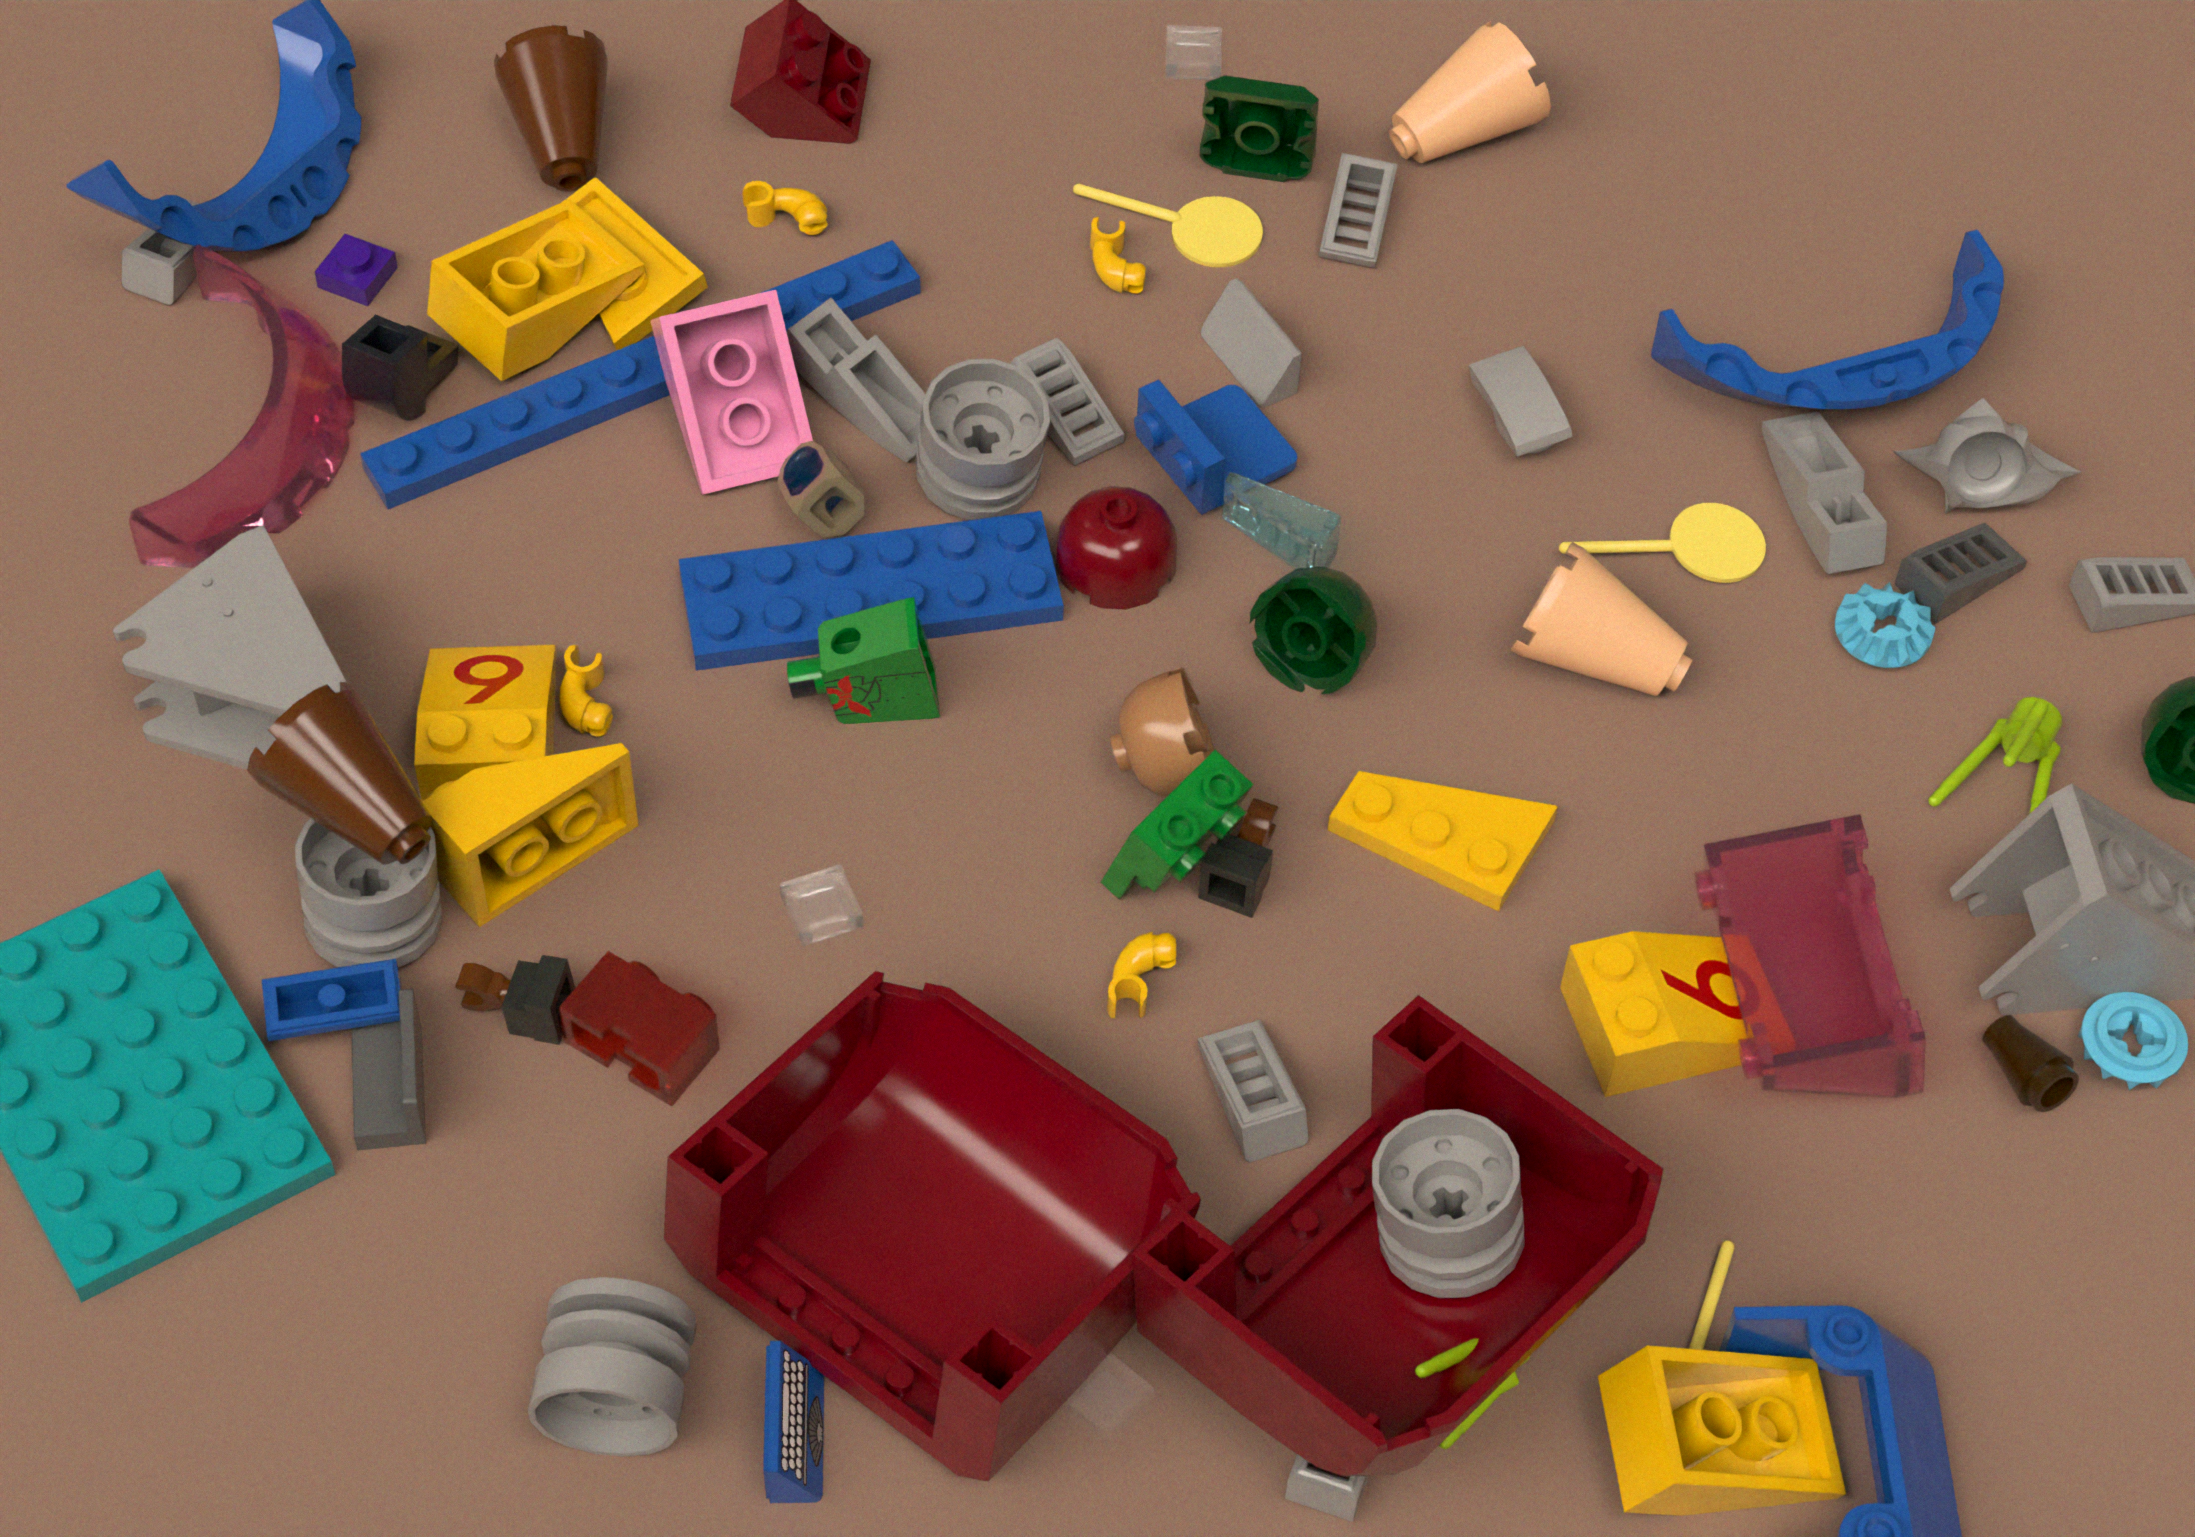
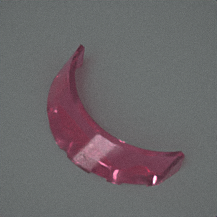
[129,244,355,568]

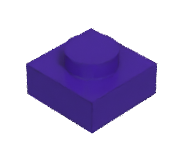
[315,233,398,306]

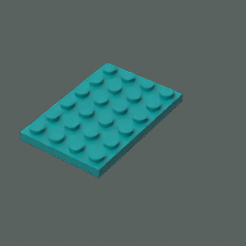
[0,869,335,1303]

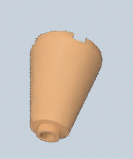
[1389,21,1551,163]
[1511,542,1693,697]

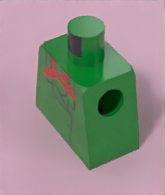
[787,597,940,724]

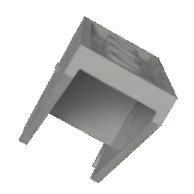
[113,525,346,770]
[1950,783,2195,1015]

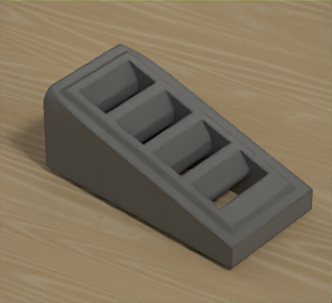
[1894,523,2027,623]

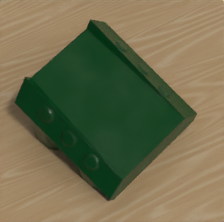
[1199,75,1319,182]

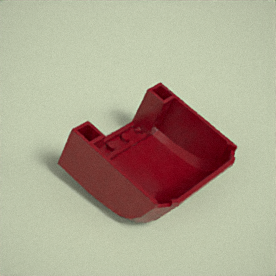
[664,971,1201,1481]
[1132,995,1664,1477]

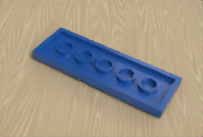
[678,511,1064,671]

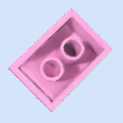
[650,290,813,495]

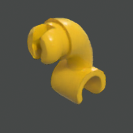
[742,181,828,235]
[1090,217,1146,294]
[559,645,613,737]
[1107,932,1176,1018]

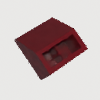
[730,0,871,144]

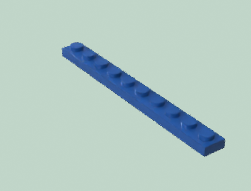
[360,240,921,510]

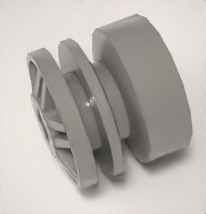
[915,359,1050,520]
[295,819,442,968]
[1372,1109,1525,1298]
[528,1277,697,1457]

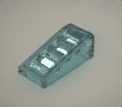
[1222,472,1341,570]

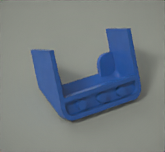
[1719,1305,1962,1537]

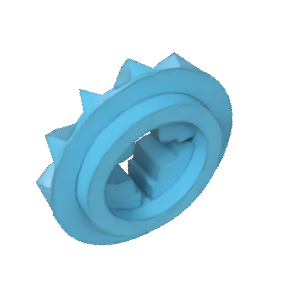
[1835,582,1936,668]
[2078,992,2188,1090]

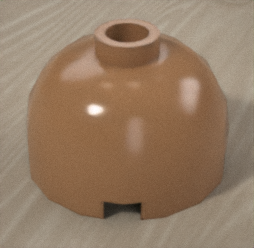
[1110,667,1215,797]

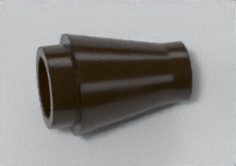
[1982,1015,2079,1112]

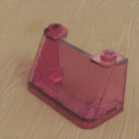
[1694,814,1926,1098]

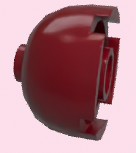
[1056,486,1177,610]

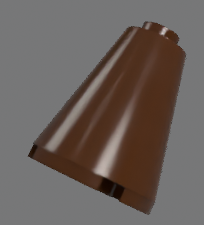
[494,25,608,192]
[247,682,432,865]

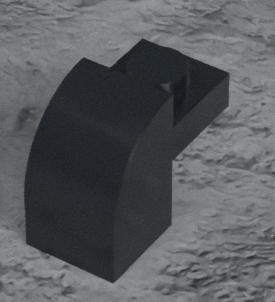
[342,314,458,421]

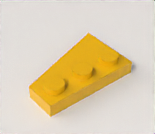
[563,177,708,351]
[1327,771,1558,912]

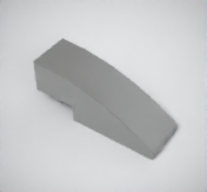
[786,298,925,463]
[1762,411,1887,574]

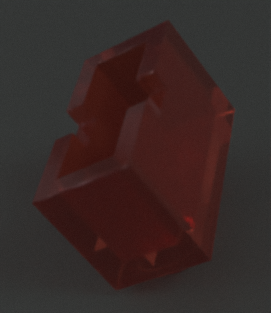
[559,951,720,1106]

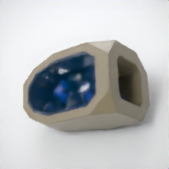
[778,441,865,538]

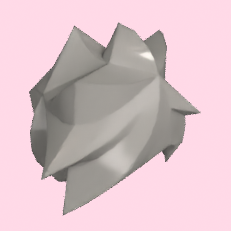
[1893,398,2081,514]

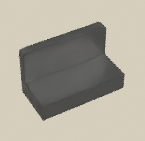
[351,989,426,1151]

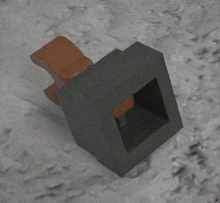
[1198,798,1278,918]
[455,955,577,1045]

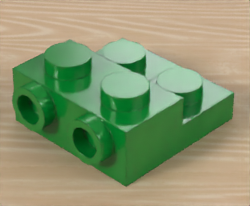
[1100,750,1254,899]

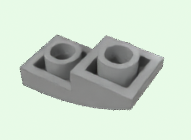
[1469,345,1573,457]

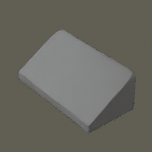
[1201,278,1302,408]

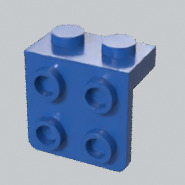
[1134,379,1297,515]

